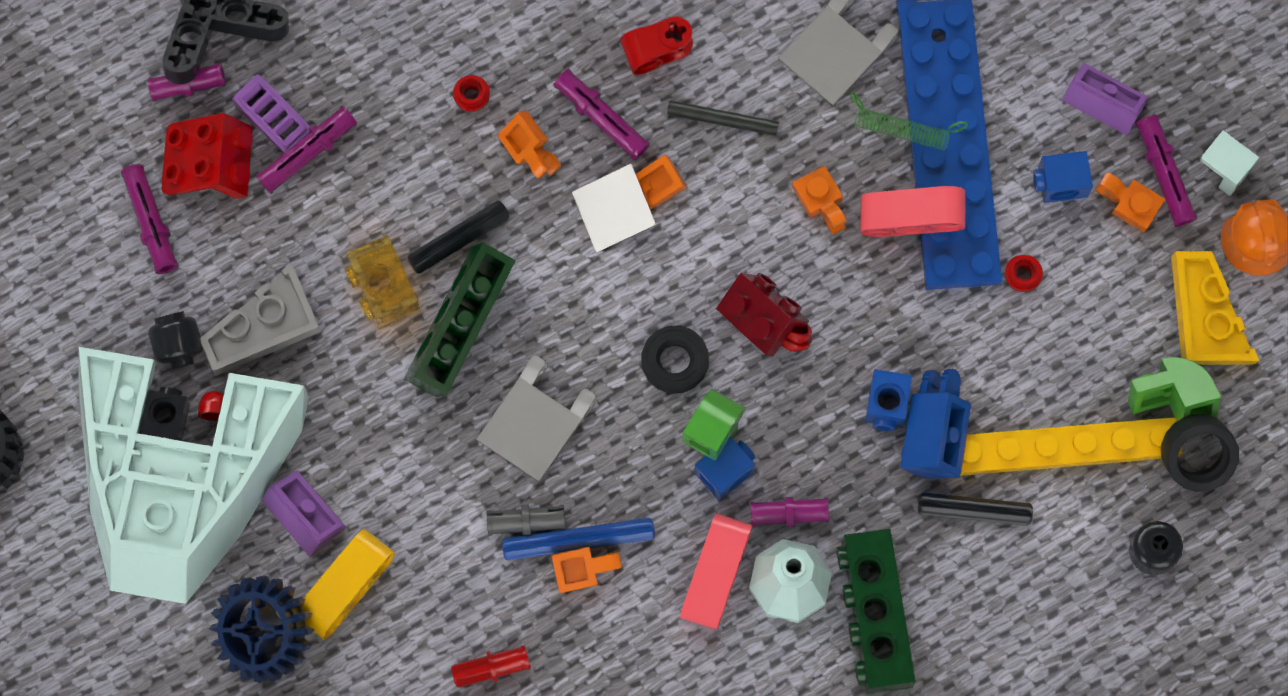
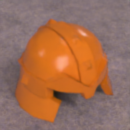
[1221,199,1288,276]

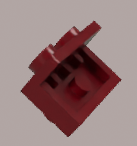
[716,273,809,356]

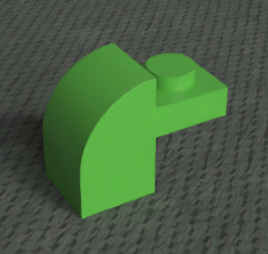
[1128,357,1221,421]
[682,389,746,461]

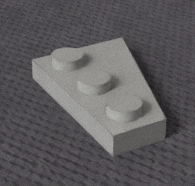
[200,262,321,376]

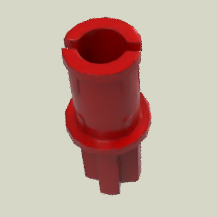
[451,645,531,687]

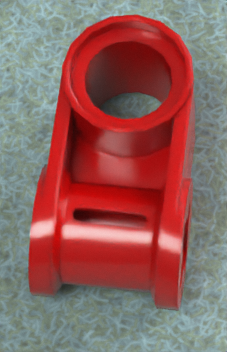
[620,16,693,75]

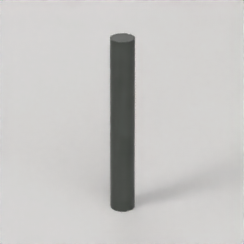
[667,100,779,136]

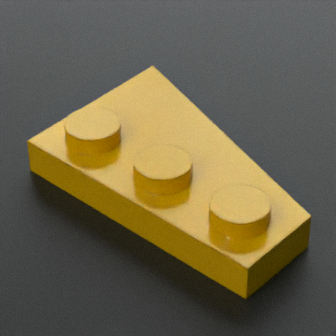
[1171,251,1260,365]

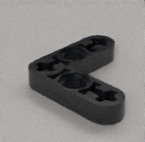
[163,0,289,84]

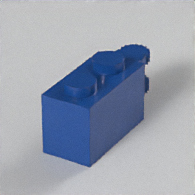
[900,369,971,479]

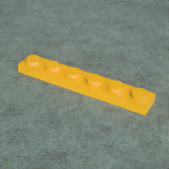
[960,417,1182,476]

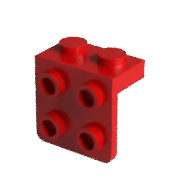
[161,113,253,199]

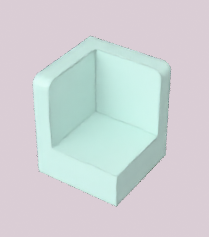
[1201,131,1259,196]

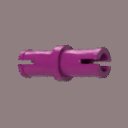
[147,63,226,101]
[751,497,829,528]

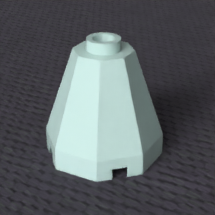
[749,539,832,623]

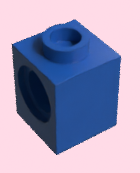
[1033,151,1093,203]
[865,369,912,432]
[694,436,755,502]

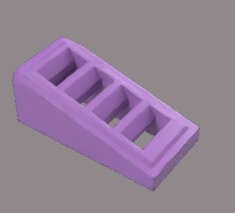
[232,74,310,153]

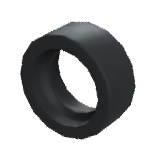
[1161,414,1239,492]

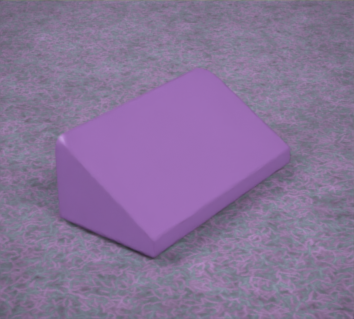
[1063,63,1149,135]
[262,470,346,557]

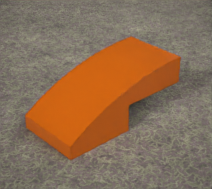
[636,154,688,209]

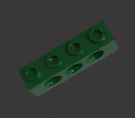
[403,242,516,397]
[836,528,916,694]

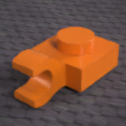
[497,111,561,179]
[792,166,846,235]
[1095,172,1165,233]
[551,546,622,594]

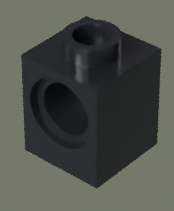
[139,387,190,441]

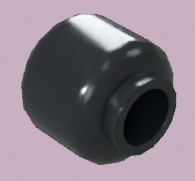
[148,311,203,370]
[1129,521,1183,576]

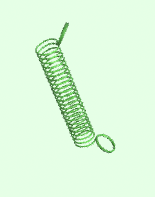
[850,92,968,150]

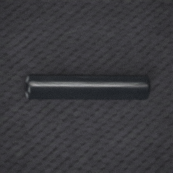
[408,200,509,274]
[918,493,1033,525]

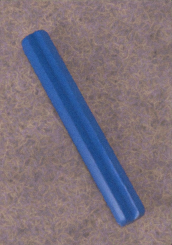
[502,518,655,560]

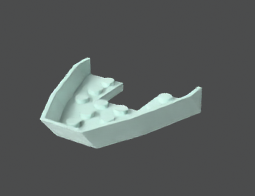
[79,347,309,604]

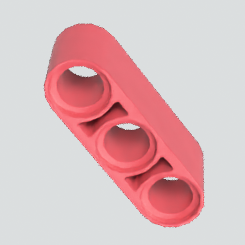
[860,186,966,237]
[680,513,753,630]

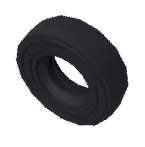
[641,325,709,394]

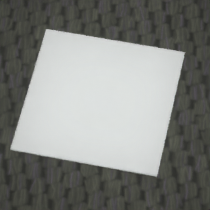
[572,164,656,252]

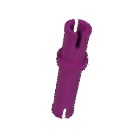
[553,69,650,161]
[255,105,357,194]
[1136,115,1197,227]
[121,164,178,274]

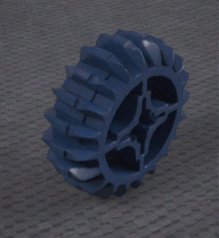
[209,576,315,683]

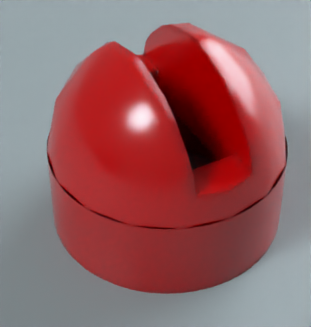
[198,391,224,421]

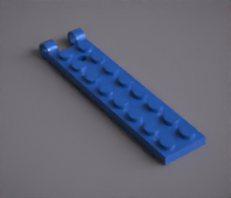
[896,0,1002,290]

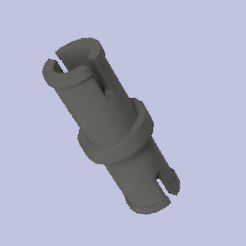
[486,505,566,536]

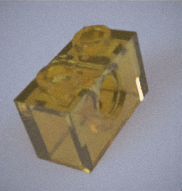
[344,235,421,329]

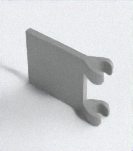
[778,0,898,106]
[476,355,597,482]

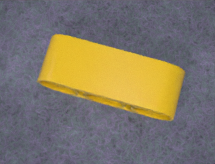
[300,528,396,640]

